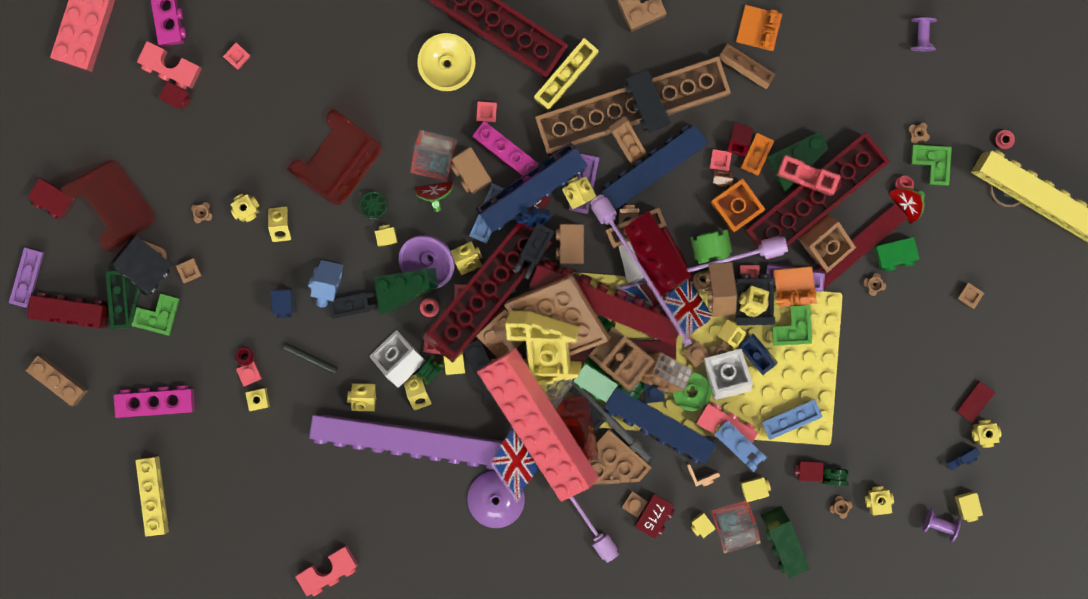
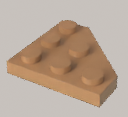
[585,429,652,485]

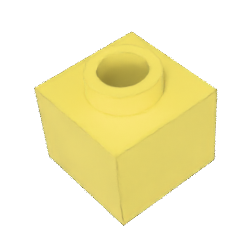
[375,225,398,247]
[717,320,747,349]
[246,388,270,411]
[691,512,716,538]

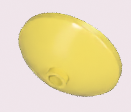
[418,33,476,91]

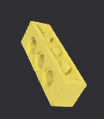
[534,38,599,111]
[136,456,169,537]

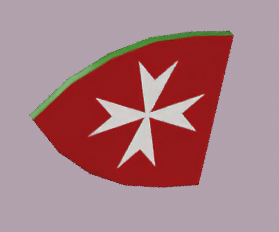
[415,181,453,212]
[889,188,925,224]

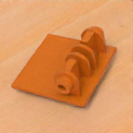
[736,5,782,51]
[774,266,817,307]

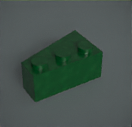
[766,131,829,193]
[374,268,438,315]
[106,271,140,329]
[760,506,810,578]

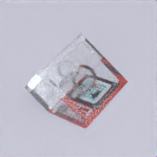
[410,130,458,182]
[711,501,761,553]

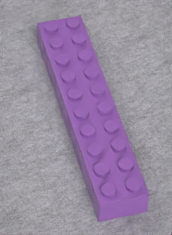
[309,413,503,469]

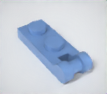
[714,420,767,472]

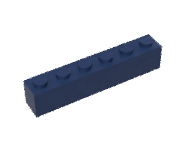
[601,125,708,211]
[476,143,588,232]
[604,388,717,465]

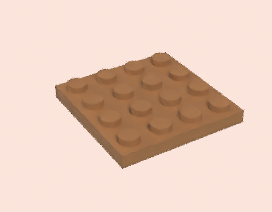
[504,275,610,356]

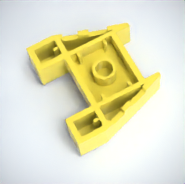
[506,311,582,385]

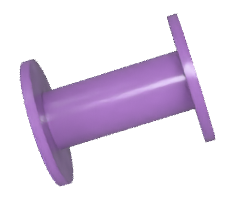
[910,18,937,52]
[922,508,961,542]

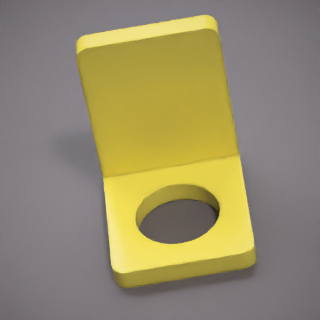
[268,207,291,242]
[404,374,432,410]

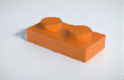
[741,133,774,176]

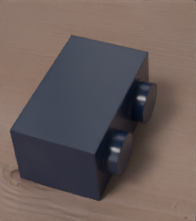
[271,290,296,318]

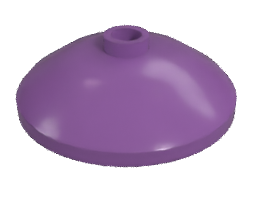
[399,235,455,288]
[467,471,525,528]

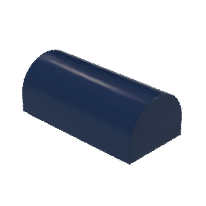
[738,333,778,375]

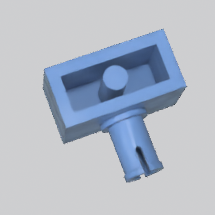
[309,260,343,307]

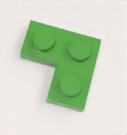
[911,145,952,186]
[132,294,180,336]
[772,305,812,346]

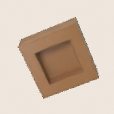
[713,170,733,187]
[176,258,202,284]
[957,283,984,309]
[683,341,711,368]
[622,491,648,518]

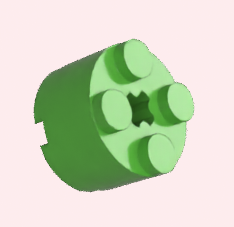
[690,229,732,264]

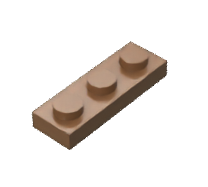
[719,43,776,89]
[609,116,647,165]

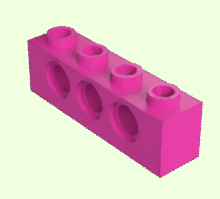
[151,0,186,47]
[472,121,539,176]
[114,385,195,418]

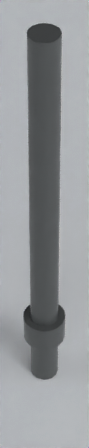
[566,378,652,462]

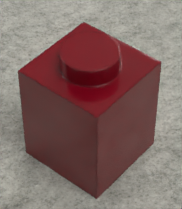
[159,81,191,111]
[727,123,753,157]
[794,460,824,482]

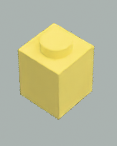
[740,476,771,502]
[955,491,983,522]

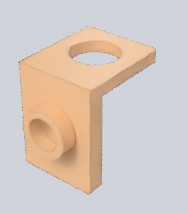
[619,205,639,224]
[686,463,720,487]

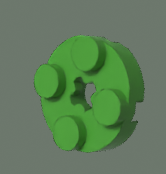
[672,372,711,411]

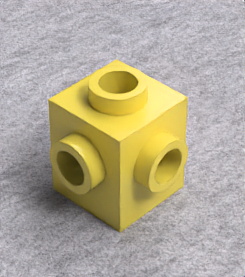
[562,177,597,210]
[230,194,260,222]
[451,241,483,276]
[739,286,769,317]
[347,384,376,411]
[972,419,1001,448]
[865,486,894,516]

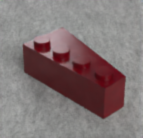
[624,211,692,300]
[27,292,109,329]

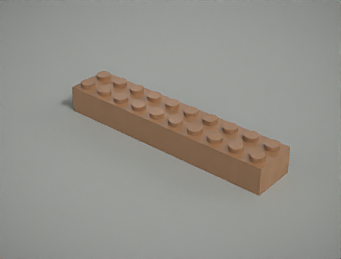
[535,56,731,155]

